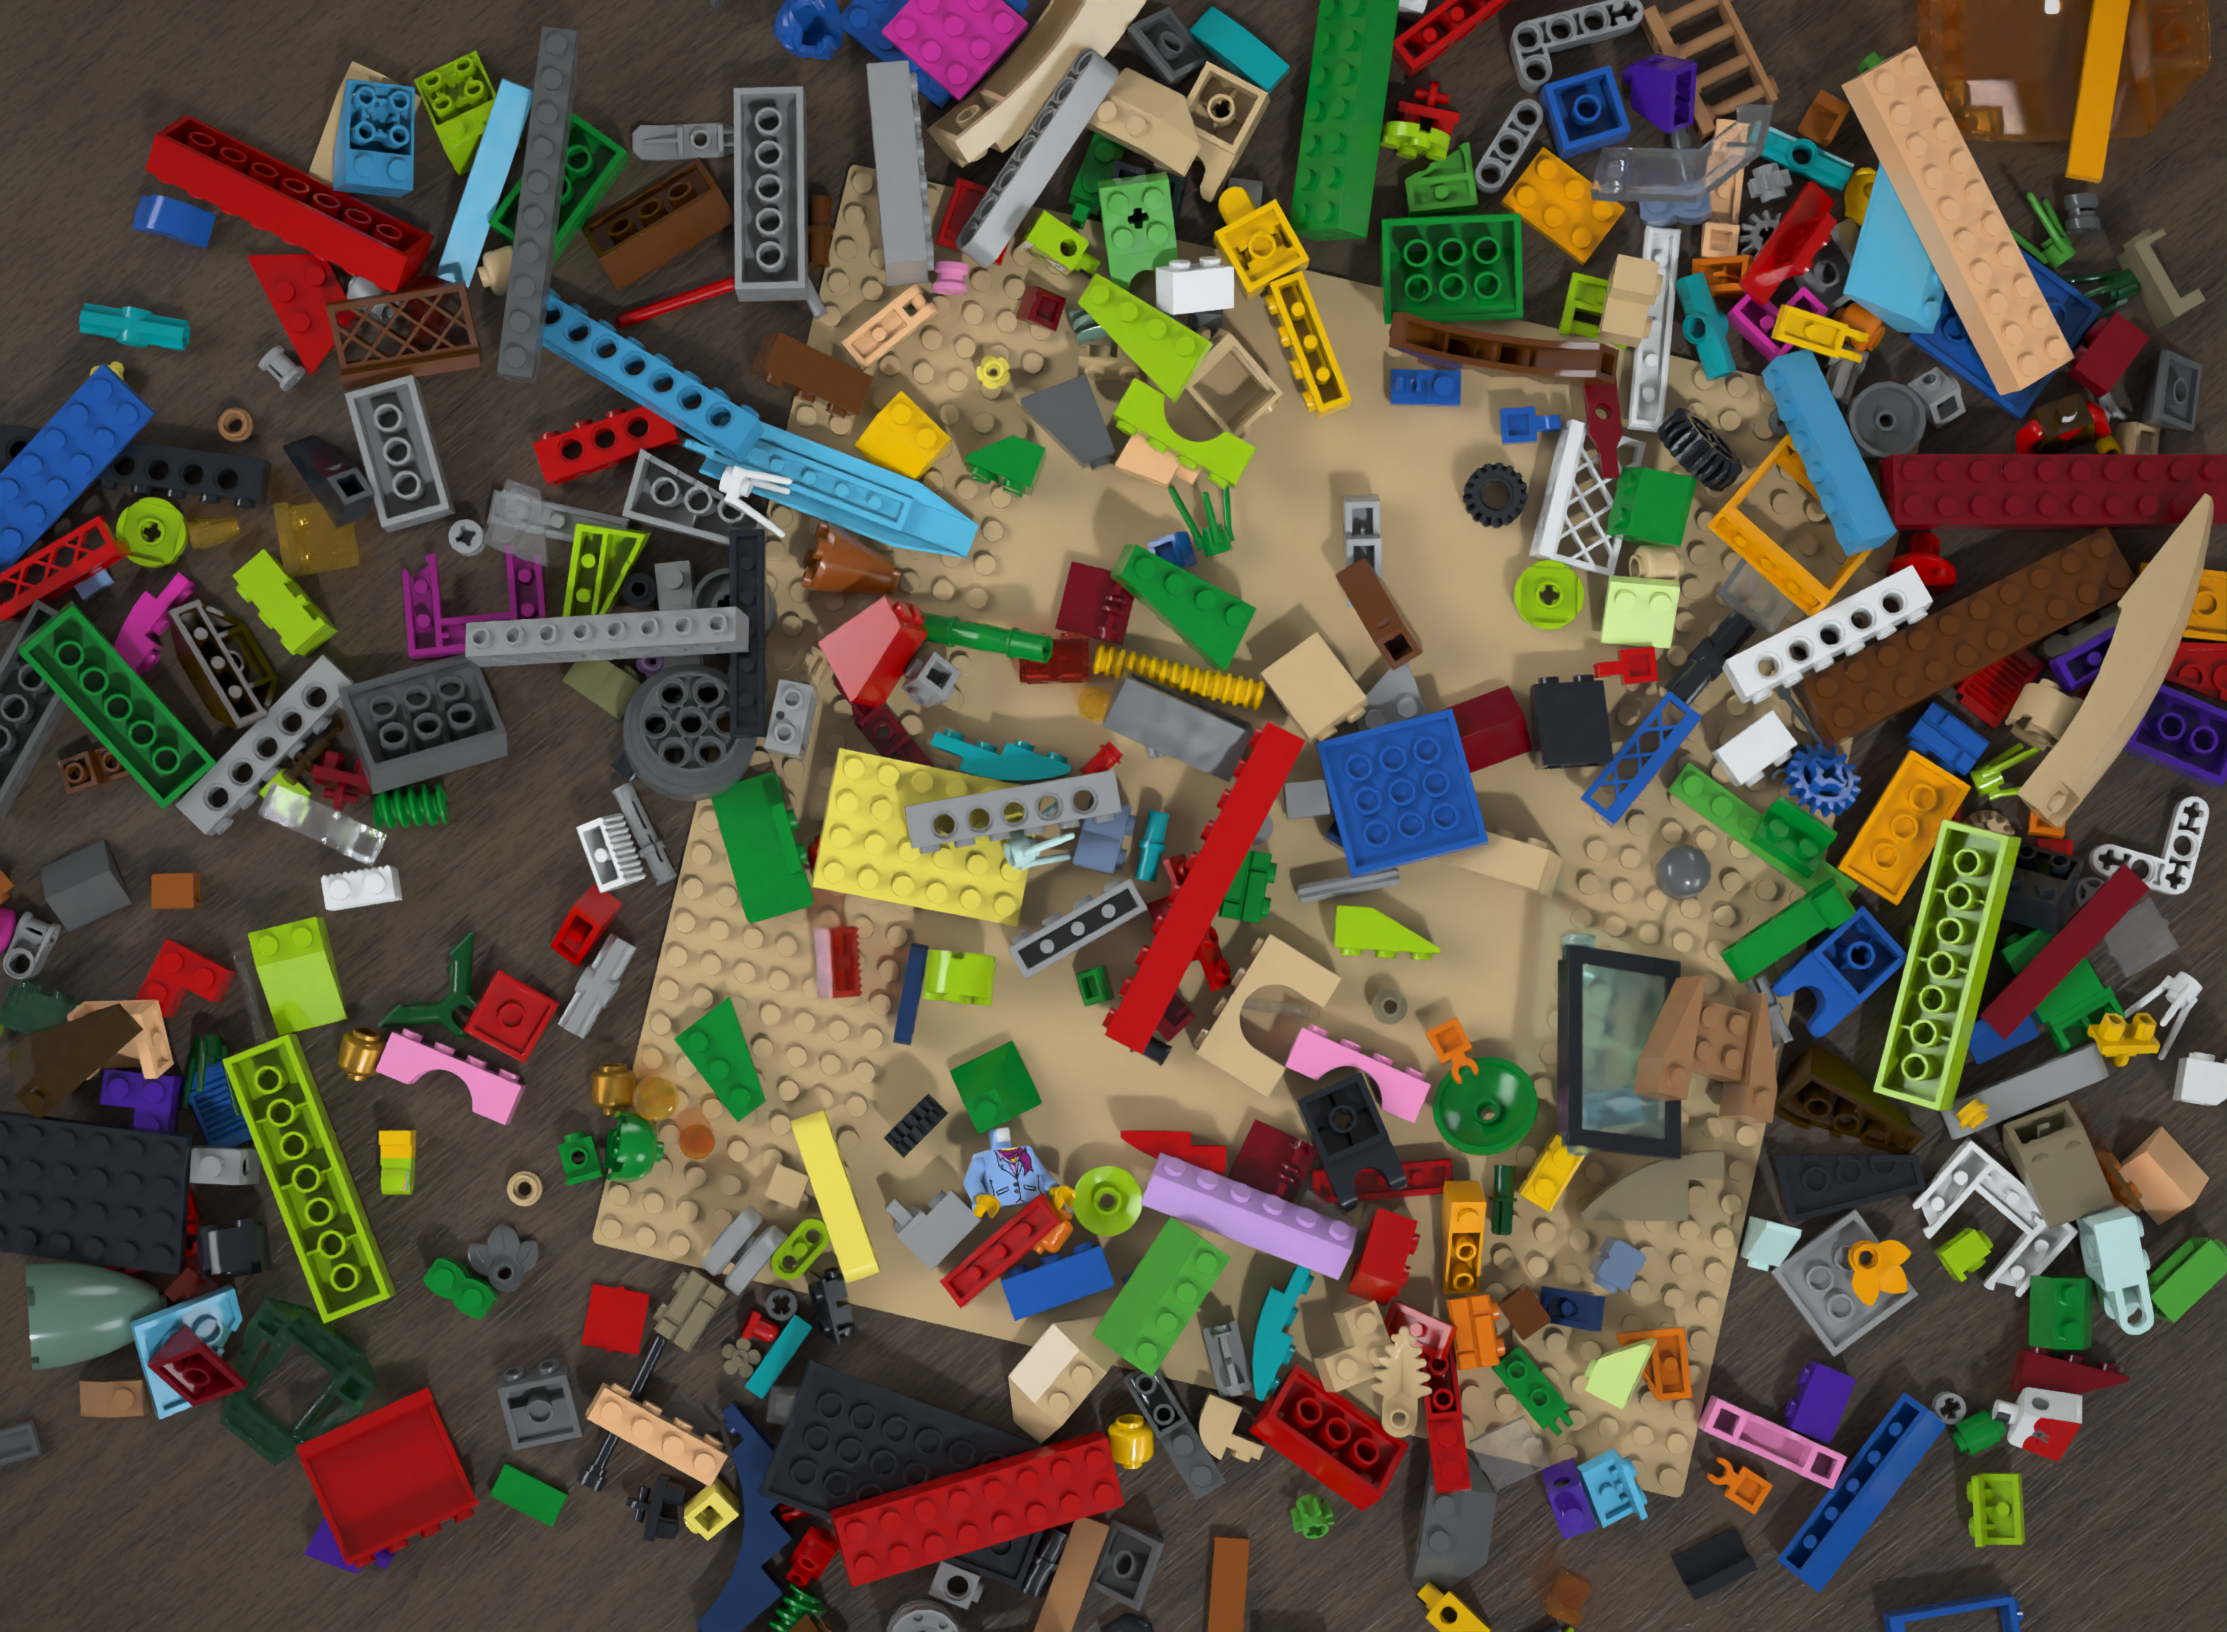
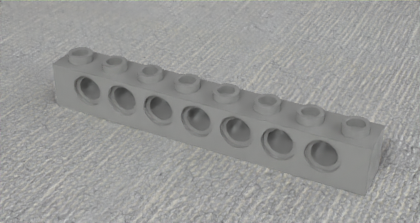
[465,606,749,667]

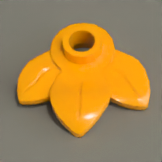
[1848,1240,1911,1306]

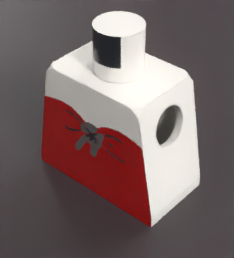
[1992,1387,2082,1462]

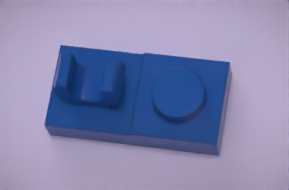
[1390,369,1461,407]

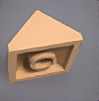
[2110,1126,2210,1225]

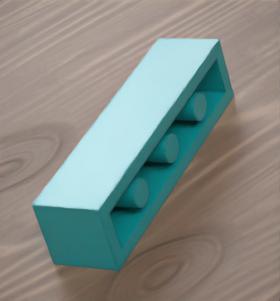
[745,1313,814,1399]

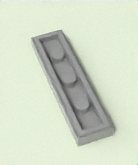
[487,490,631,543]

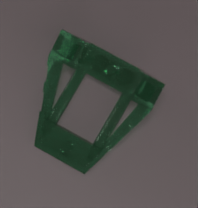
[220,1297,379,1466]

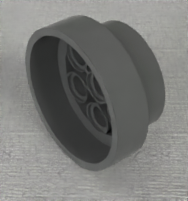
[623,664,757,801]

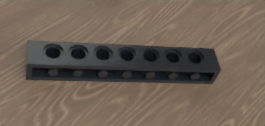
[0,424,272,509]

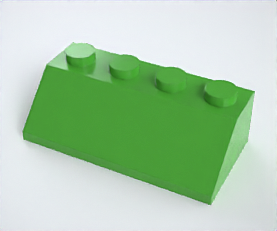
[1092,1216,1231,1377]

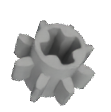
[1747,163,1793,204]

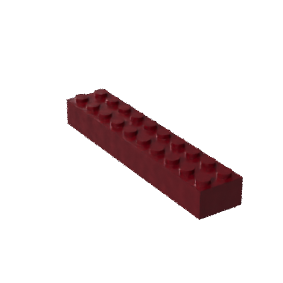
[1879,454,2227,530]

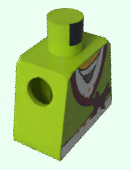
[1018,210,1101,279]

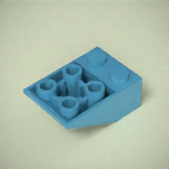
[333,79,415,198]

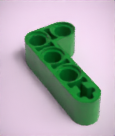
[1719,878,1856,983]

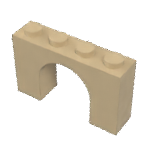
[1193,934,1342,1098]

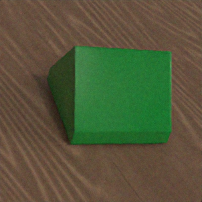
[1076,965,1115,1007]

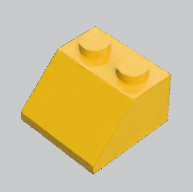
[854,391,953,481]

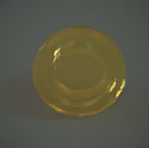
[1077,687,1111,722]

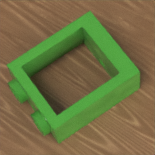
[2147,1235,2227,1323]

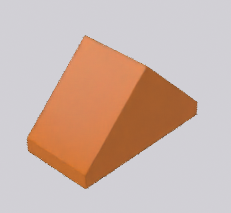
[1691,255,1753,299]

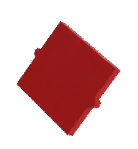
[581,1284,650,1355]

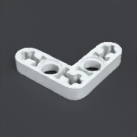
[2089,796,2209,895]

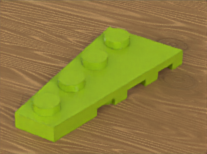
[1078,273,1213,404]

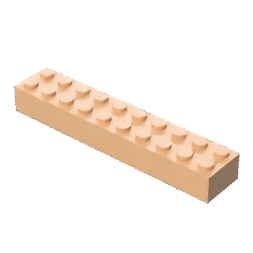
[1841,46,2075,396]

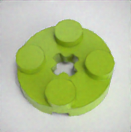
[1380,121,1451,161]
[116,497,189,568]
[1513,560,1584,631]

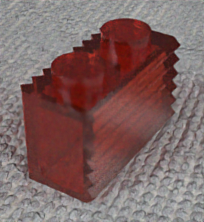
[1019,632,1090,685]
[814,925,863,999]

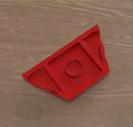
[247,254,358,377]

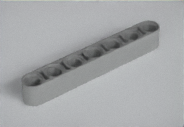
[956,48,1118,268]

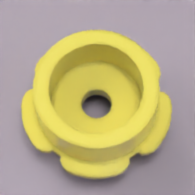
[976,355,1011,389]

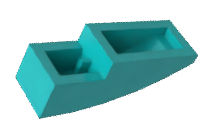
[1189,6,1290,94]

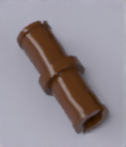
[808,195,834,269]

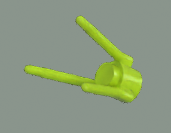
[1969,743,2040,801]

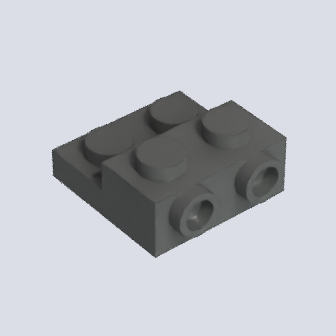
[497,1359,583,1451]

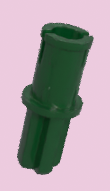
[1489,1165,1517,1235]

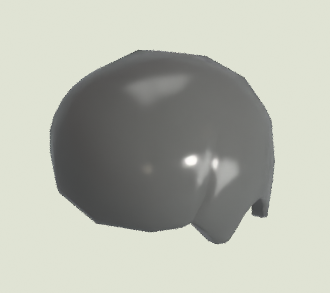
[1655,844,1711,900]

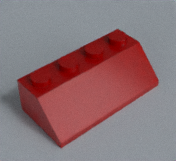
[1249,1363,1409,1512]

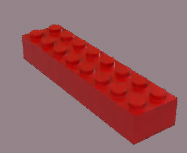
[145,114,434,293]
[829,1430,1125,1587]

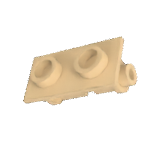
[1078,344,1147,383]

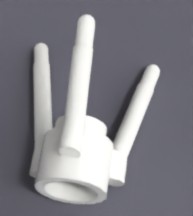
[719,465,792,537]
[2123,972,2202,1060]

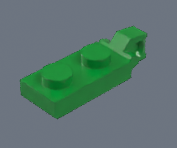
[1068,133,1126,230]

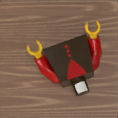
[2016,393,2122,454]

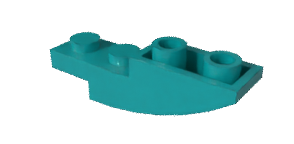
[931,729,1072,783]
[1251,1264,1315,1402]

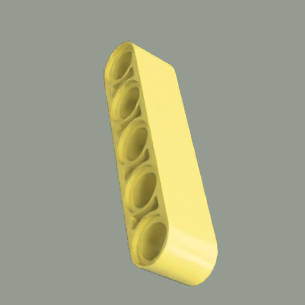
[791,1109,881,1284]

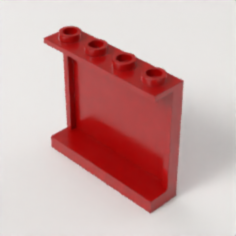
[295,1387,480,1569]

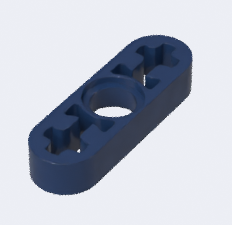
[893,943,929,1046]

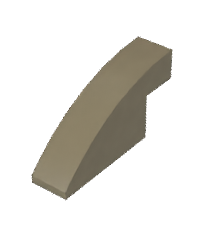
[1578,1150,1724,1221]

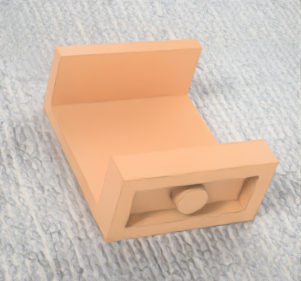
[67,1000,174,1080]

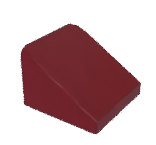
[1016,286,1066,331]

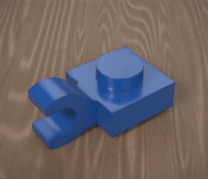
[1499,406,1561,445]

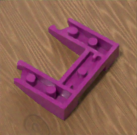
[402,546,549,661]

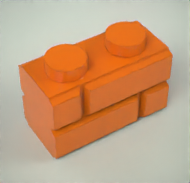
[1445,1292,1505,1370]

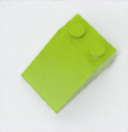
[248,917,348,1036]

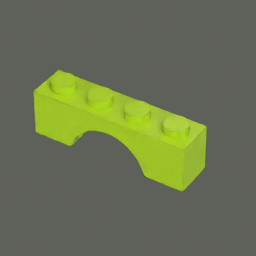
[1113,378,1256,490]

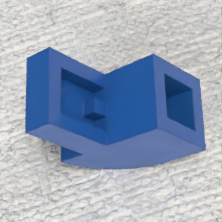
[132,194,216,248]

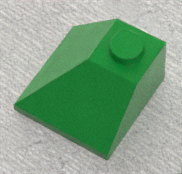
[949,1041,1042,1135]

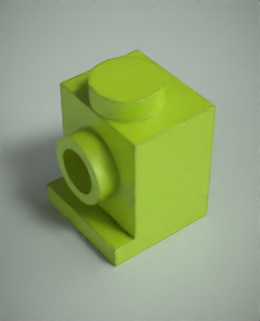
[1934,1227,1993,1282]

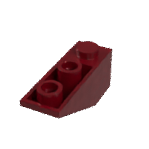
[2009,1346,2129,1394]

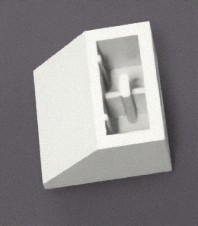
[2173,1052,2227,1106]

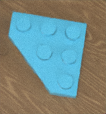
[130,1284,242,1419]

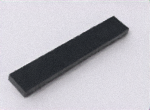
[730,529,767,738]

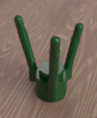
[2062,268,2138,325]
[180,1034,241,1117]

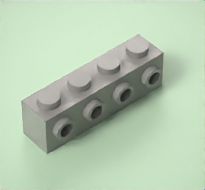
[1008,877,1148,979]

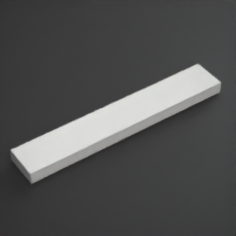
[1627,226,1681,432]

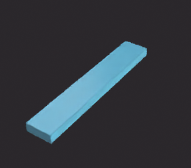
[435,78,534,288]

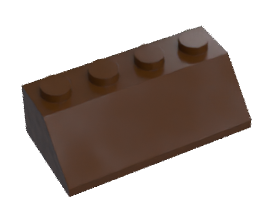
[581,157,734,290]

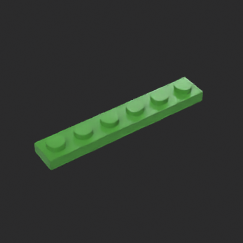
[1667,762,1859,899]

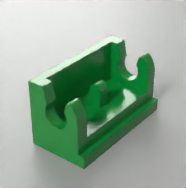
[2043,986,2125,1054]

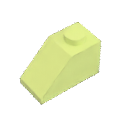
[1584,1337,1658,1409]

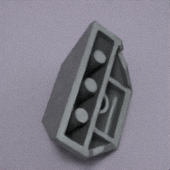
[1410,1453,1497,1591]

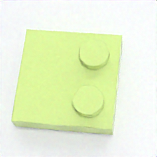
[1600,575,1680,649]

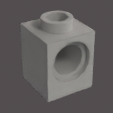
[1283,779,1332,820]
[928,1561,985,1610]

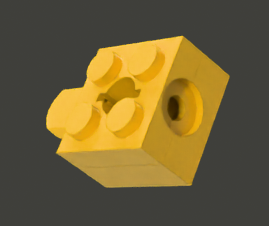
[1213,187,1310,301]

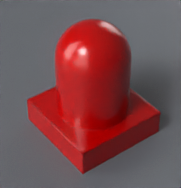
[740,1307,781,1343]

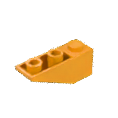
[1442,1181,1487,1294]

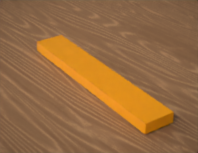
[2065,0,2130,183]

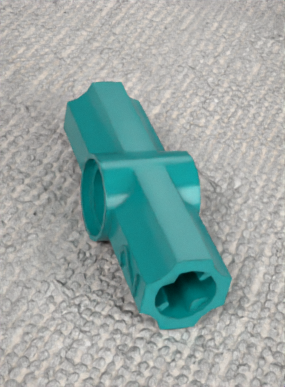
[1748,122,1854,193]
[1675,272,1737,381]
[79,303,190,351]

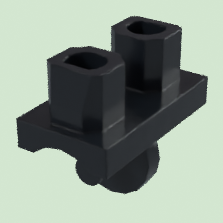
[626,1473,687,1542]

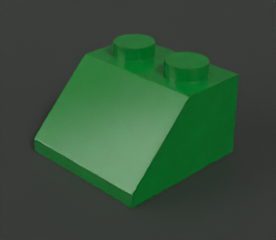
[1606,467,1697,547]
[2029,1275,2093,1350]

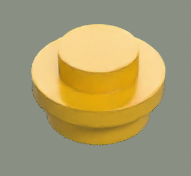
[1956,1098,1990,1130]

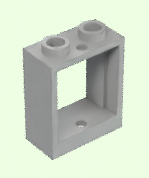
[764,679,819,761]

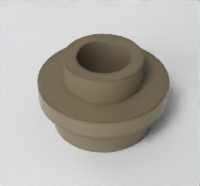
[1372,989,1407,1024]

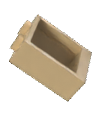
[1183,329,1283,439]

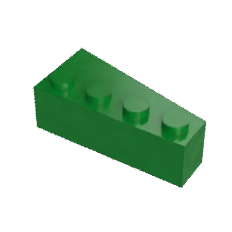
[1110,544,1257,671]

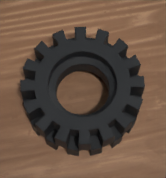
[1463,462,1528,528]
[884,1093,948,1158]

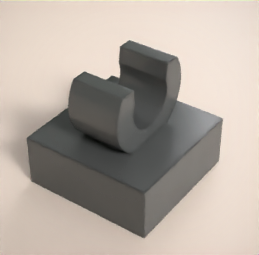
[1187,309,1223,338]

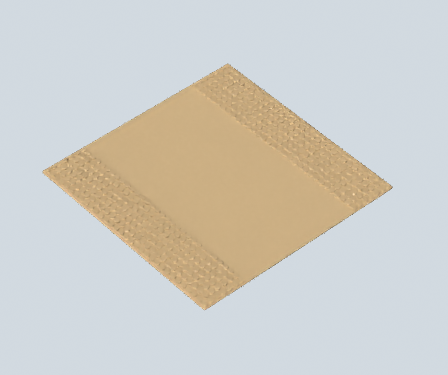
[593,165,1920,1498]

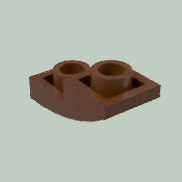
[57,747,132,795]

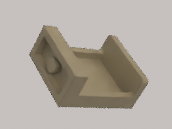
[2116,228,2206,329]

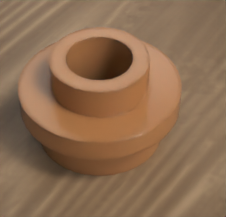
[218,407,254,443]

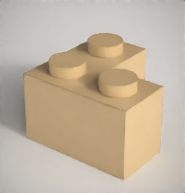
[1597,254,1664,348]
[1313,1300,1391,1392]

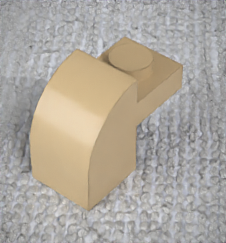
[1198,1391,1264,1462]

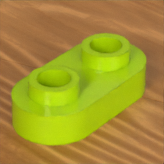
[771,1218,830,1281]

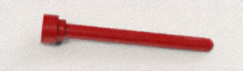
[615,275,735,328]

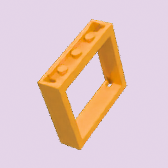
[1706,433,1873,617]

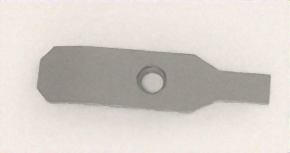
[632,122,734,161]

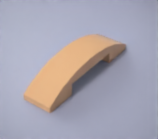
[1701,118,1751,258]

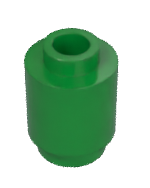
[1950,1409,2007,1456]

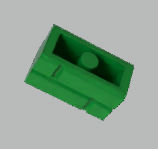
[1218,850,1277,924]

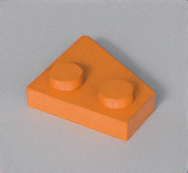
[1616,1326,1693,1401]

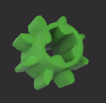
[1290,1494,1335,1539]

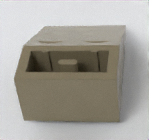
[2003,1100,2115,1229]

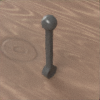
[1777,686,1824,747]

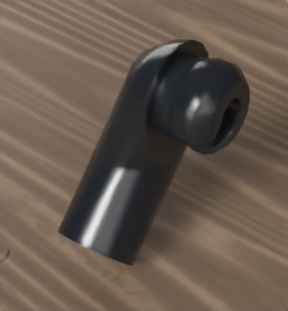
[1100,1613,1154,1632]

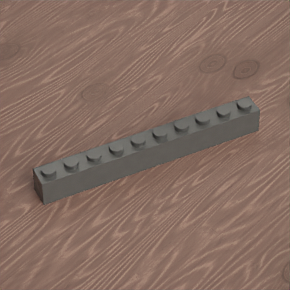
[497,26,582,384]

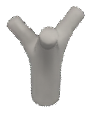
[2097,391,2128,423]

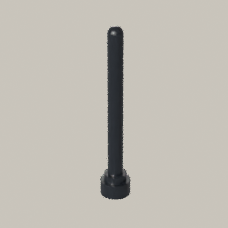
[576,1333,668,1492]

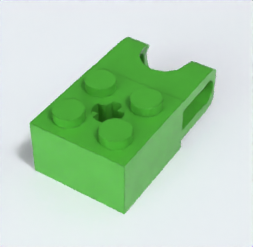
[1097,172,1179,293]

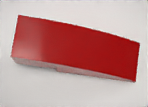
[1120,1130,1226,1174]

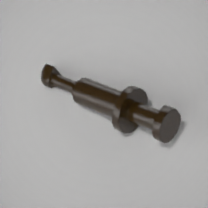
[282,719,344,786]

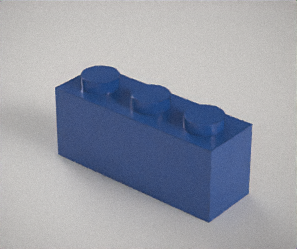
[1001,1240,1115,1321]

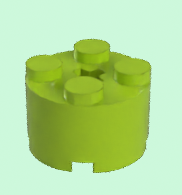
[922,950,996,1006]

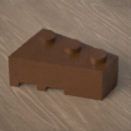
[748,332,874,419]

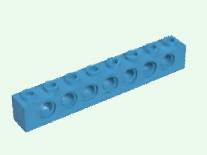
[542,288,764,465]

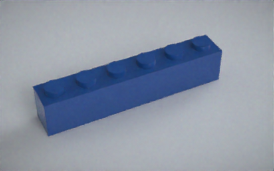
[1777,1392,1947,1593]

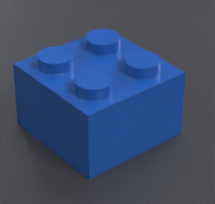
[1539,65,1631,160]

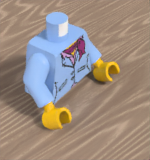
[963,1127,1076,1218]

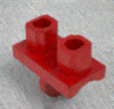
[1397,81,1460,136]
[786,1526,839,1589]

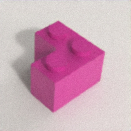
[1726,286,1828,363]

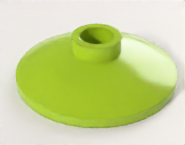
[1072,1165,1142,1236]

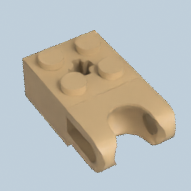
[1154,61,1270,203]

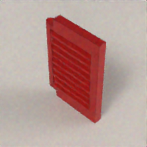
[1955,649,2046,730]

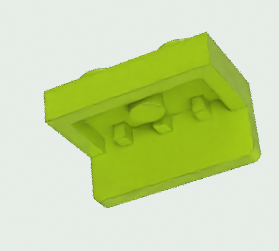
[1967,1472,2025,1547]

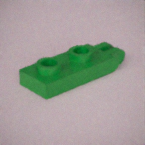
[1491,1345,1573,1436]

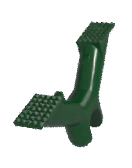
[377,931,478,1038]

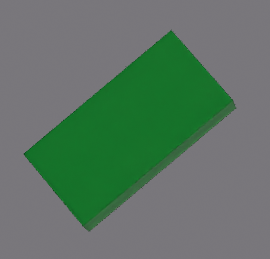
[489,1463,569,1527]

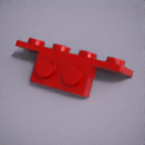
[1738,181,1837,305]
[1146,853,1232,991]

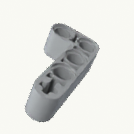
[1509,0,1644,93]

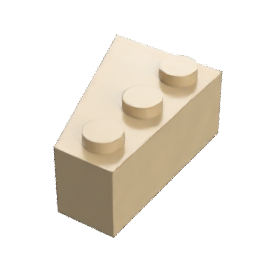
[1438,828,1563,899]

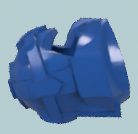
[773,0,843,60]

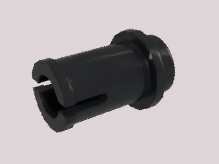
[1129,1036,1172,1066]

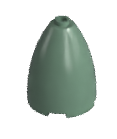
[25,1263,167,1371]

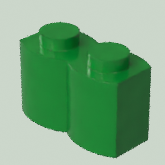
[423,1256,501,1319]

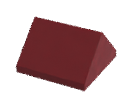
[1443,685,1532,773]
[147,1324,248,1407]

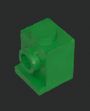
[557,1131,606,1186]

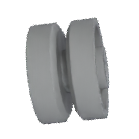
[700,1205,788,1296]

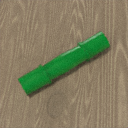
[922,612,1053,663]

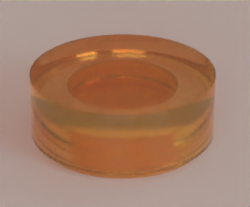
[679,1124,715,1160]

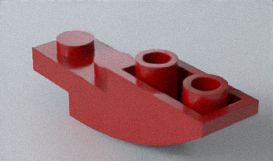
[1419,1346,1471,1494]

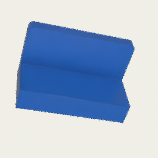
[1968,1010,2039,1064]

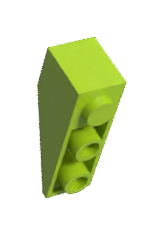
[1333,905,1440,961]

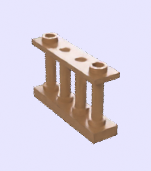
[1640,0,1779,142]

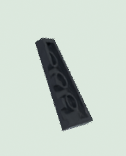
[1771,1154,1927,1223]

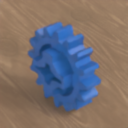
[1784,743,1861,817]

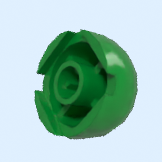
[604,1111,664,1182]

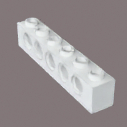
[1722,565,1933,704]

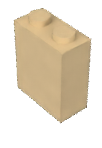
[1260,632,1368,746]

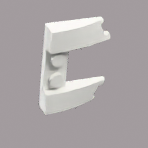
[1912,1136,2078,1297]

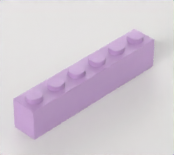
[1141,1153,1358,1280]

